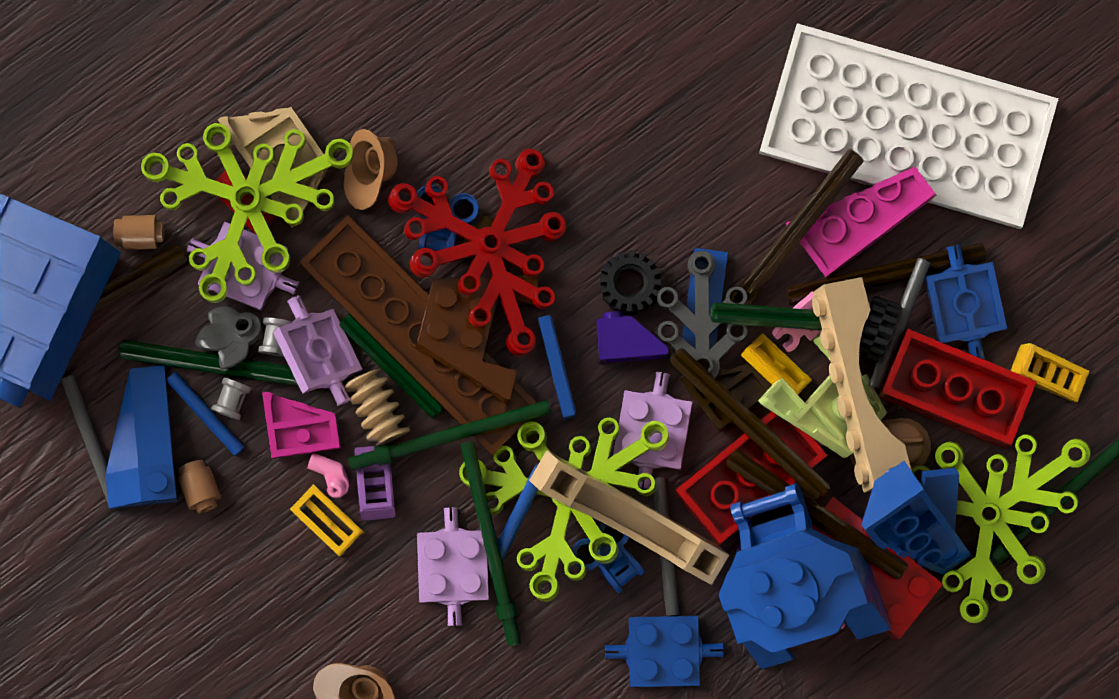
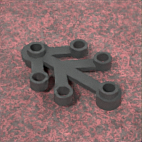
[657,251,747,378]

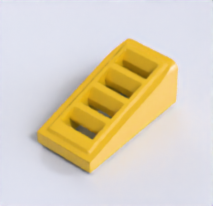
[1010,343,1089,403]

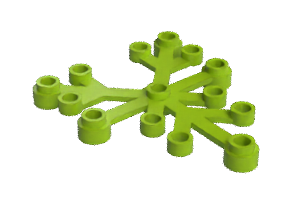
[141,123,354,303]
[459,417,670,602]
[912,434,1091,623]

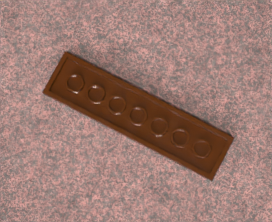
[299,215,537,456]

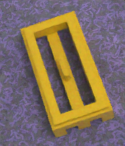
[741,333,812,395]
[290,484,364,557]

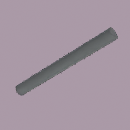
[868,258,930,390]
[61,375,109,506]
[654,477,680,616]

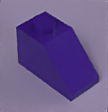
[596,311,669,364]

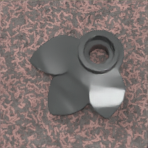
[195,307,262,370]

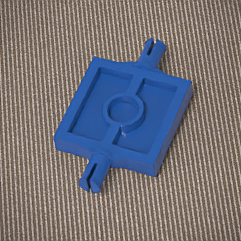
[925,244,1007,359]
[605,616,723,687]

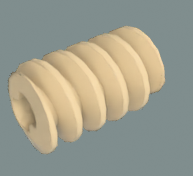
[345,368,410,446]

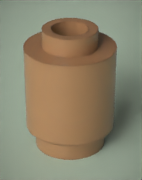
[113,215,165,250]
[178,460,221,514]

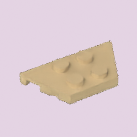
[217,107,328,228]

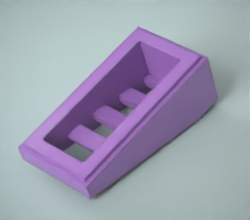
[355,446,395,521]

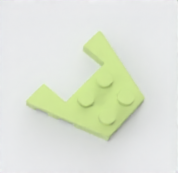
[758,334,887,458]

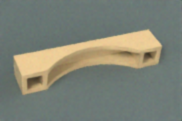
[812,277,912,493]
[529,450,729,585]

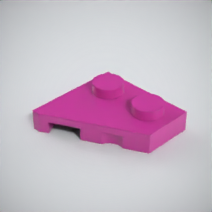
[262,392,341,459]

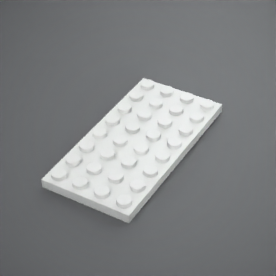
[759,23,1059,229]

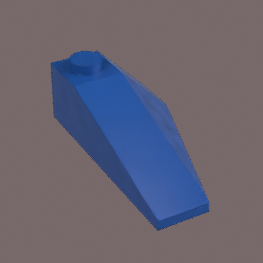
[106,365,178,509]
[862,461,972,575]

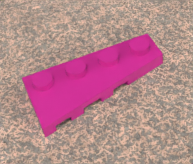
[785,167,937,278]

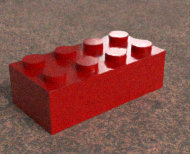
[878,329,1037,449]
[674,411,827,546]
[813,497,943,640]

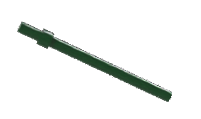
[348,400,551,471]
[971,438,1119,578]
[460,441,521,646]

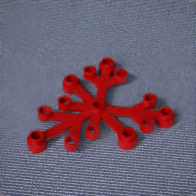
[388,149,566,356]

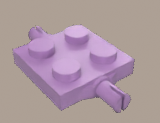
[187,221,299,311]
[273,295,363,406]
[613,372,693,489]
[417,507,489,626]

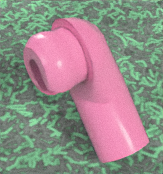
[307,453,349,498]

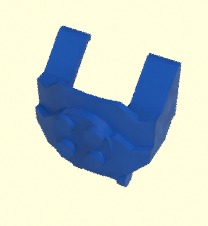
[719,483,892,669]

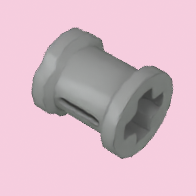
[258,317,292,357]
[211,378,251,421]

